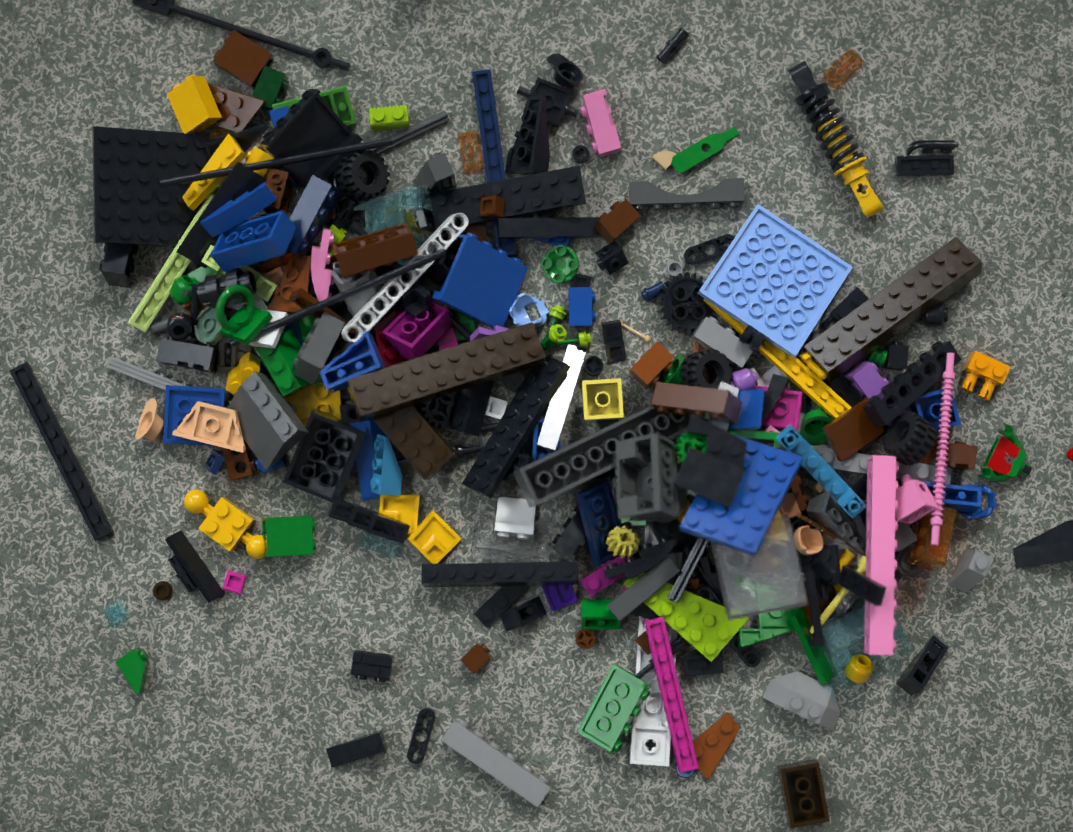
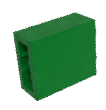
[262,516,316,557]

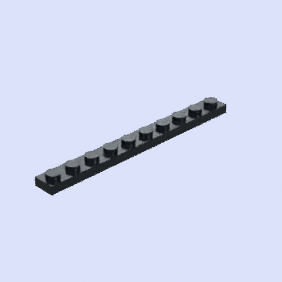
[9,362,114,541]

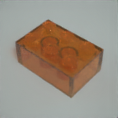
[910,506,957,571]

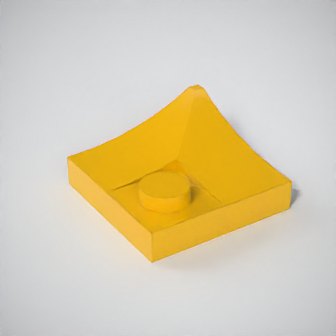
[379,494,420,534]
[407,510,462,564]

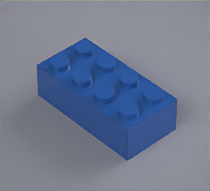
[210,211,296,272]

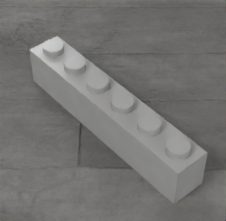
[441,718,551,808]

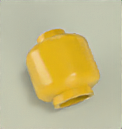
[845,654,874,683]

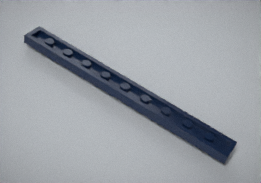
[472,69,516,257]

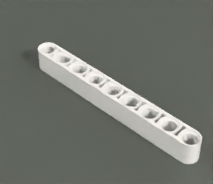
[341,213,469,342]

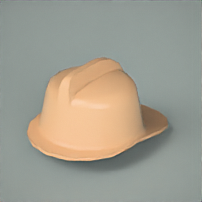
[135,398,164,442]

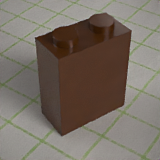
[213,30,274,90]

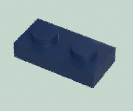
[204,449,226,475]

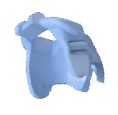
[509,293,550,327]

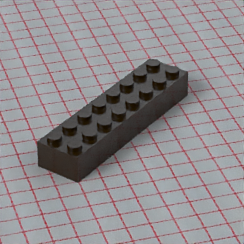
[325,337,458,480]

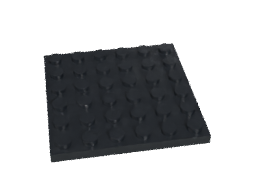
[92,126,210,247]

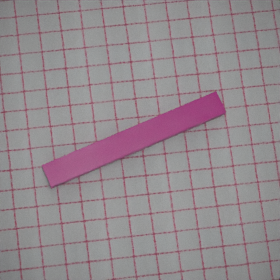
[644,617,699,774]

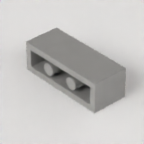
[691,317,753,369]

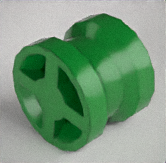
[866,348,888,368]

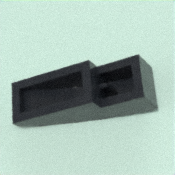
[761,373,790,422]

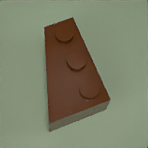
[919,439,977,471]

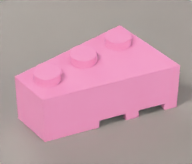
[580,89,621,158]

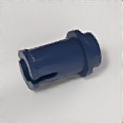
[641,281,665,302]

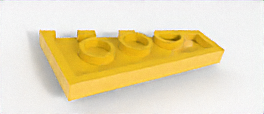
[182,133,246,211]

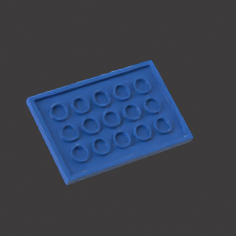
[680,434,803,556]

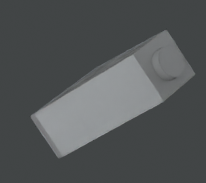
[948,550,994,593]

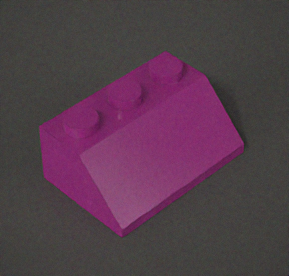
[382,302,452,360]

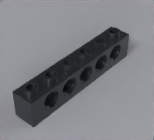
[863,341,962,427]

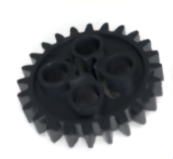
[656,272,715,335]

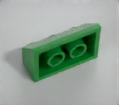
[255,330,312,398]

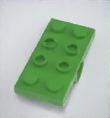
[272,85,357,126]

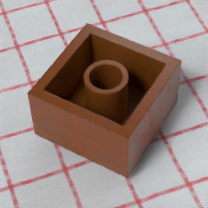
[628,341,674,388]

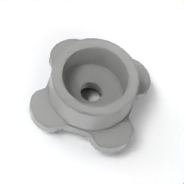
[664,259,685,278]

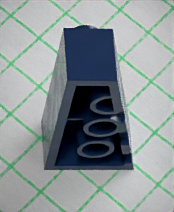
[287,175,345,257]

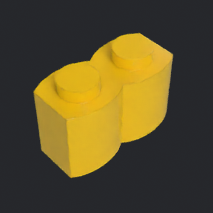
[226,352,261,395]

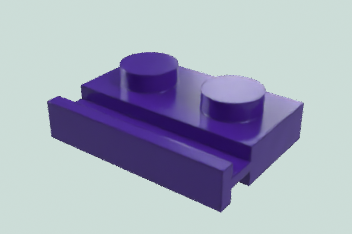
[541,585,578,611]

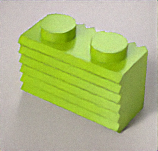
[369,105,410,131]

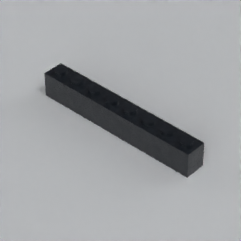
[421,561,579,587]

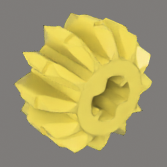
[606,525,640,559]

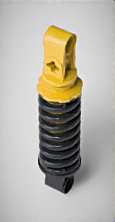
[788,61,884,218]

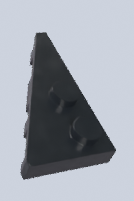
[204,122,269,159]

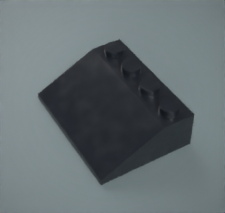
[283,408,366,502]

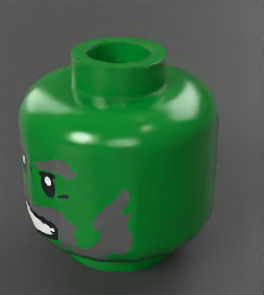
[170,276,196,305]

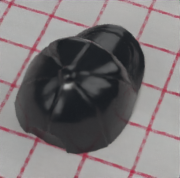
[547,53,583,88]

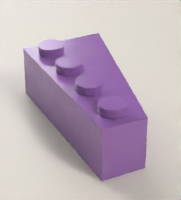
[843,360,911,427]

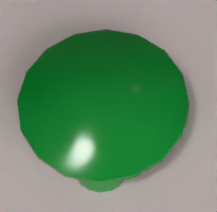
[541,245,579,283]

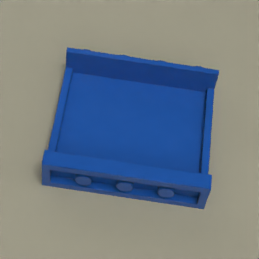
[432,233,528,328]

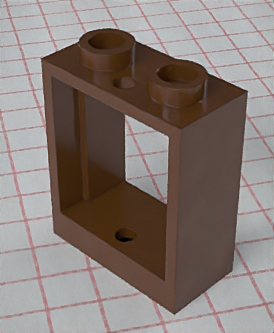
[264,168,294,214]

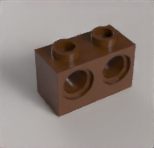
[221,440,257,481]

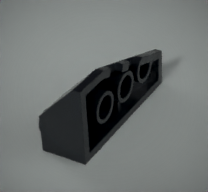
[505,95,550,175]
[1013,520,1073,568]

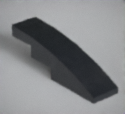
[328,497,410,544]

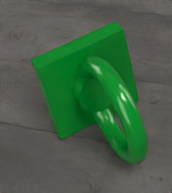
[216,285,273,345]

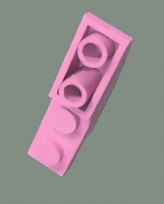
[311,228,334,301]

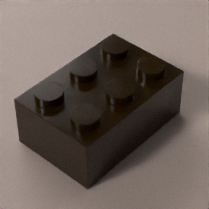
[777,759,830,828]

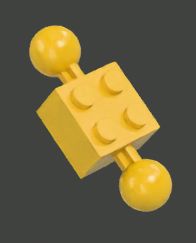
[184,489,266,559]

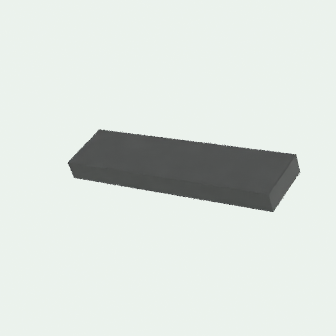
[607,556,680,621]

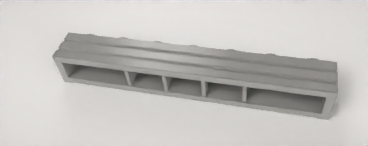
[107,356,189,390]

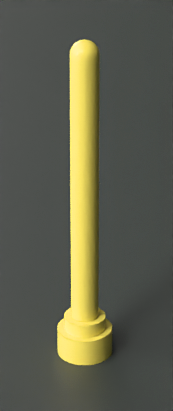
[810,555,866,634]

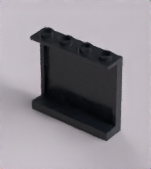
[260,89,363,191]

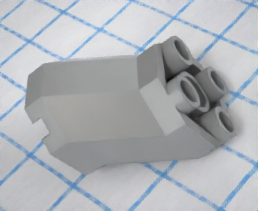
[332,261,383,321]

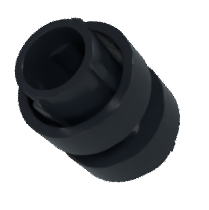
[197,268,257,309]

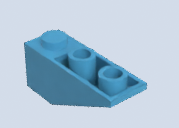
[370,434,402,495]

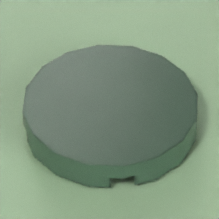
[194,306,227,345]

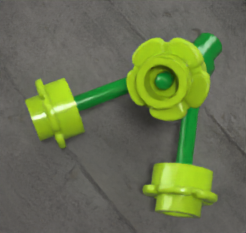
[541,305,591,351]

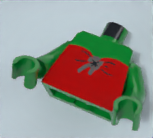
[978,423,1032,482]

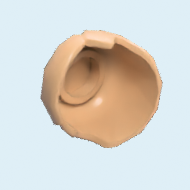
[793,525,823,555]

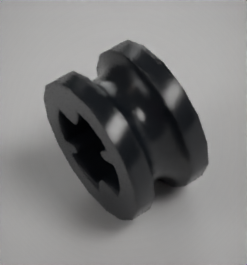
[572,145,589,164]

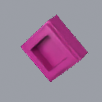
[222,570,247,594]

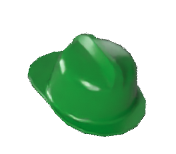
[653,353,684,389]
[799,406,833,445]

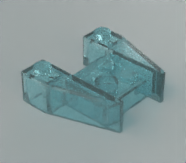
[354,186,429,265]

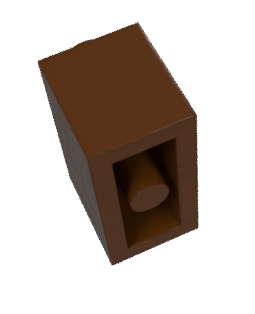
[594,199,641,244]

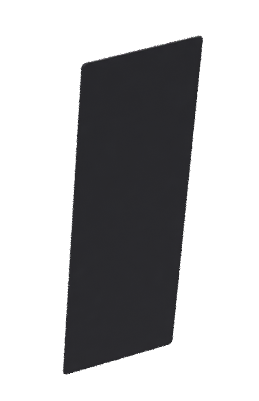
[176,162,267,268]

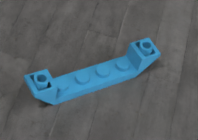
[775,425,867,519]

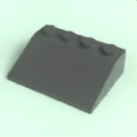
[227,372,309,471]

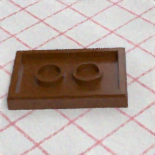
[823,398,885,462]

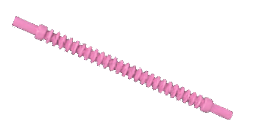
[930,353,955,546]

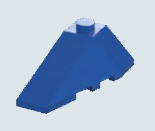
[350,420,392,500]

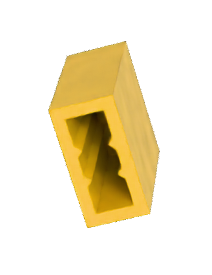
[167,75,222,134]

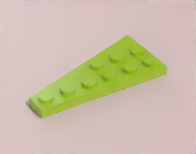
[623,573,750,662]

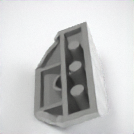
[762,671,841,730]

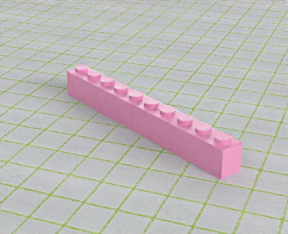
[864,455,899,655]

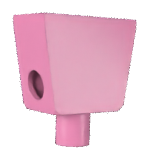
[895,474,938,525]

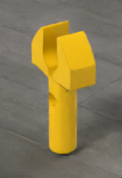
[799,351,827,380]

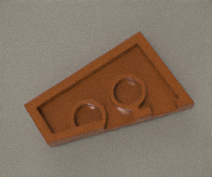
[267,254,311,313]
[693,712,740,780]

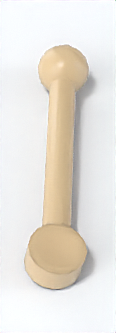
[618,319,651,343]

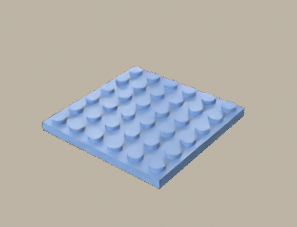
[697,204,853,358]

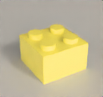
[582,378,624,421]

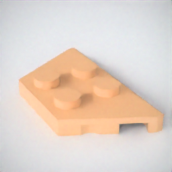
[172,401,246,453]

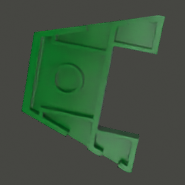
[735,573,796,648]

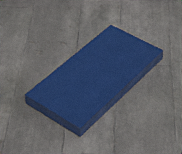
[575,479,619,566]

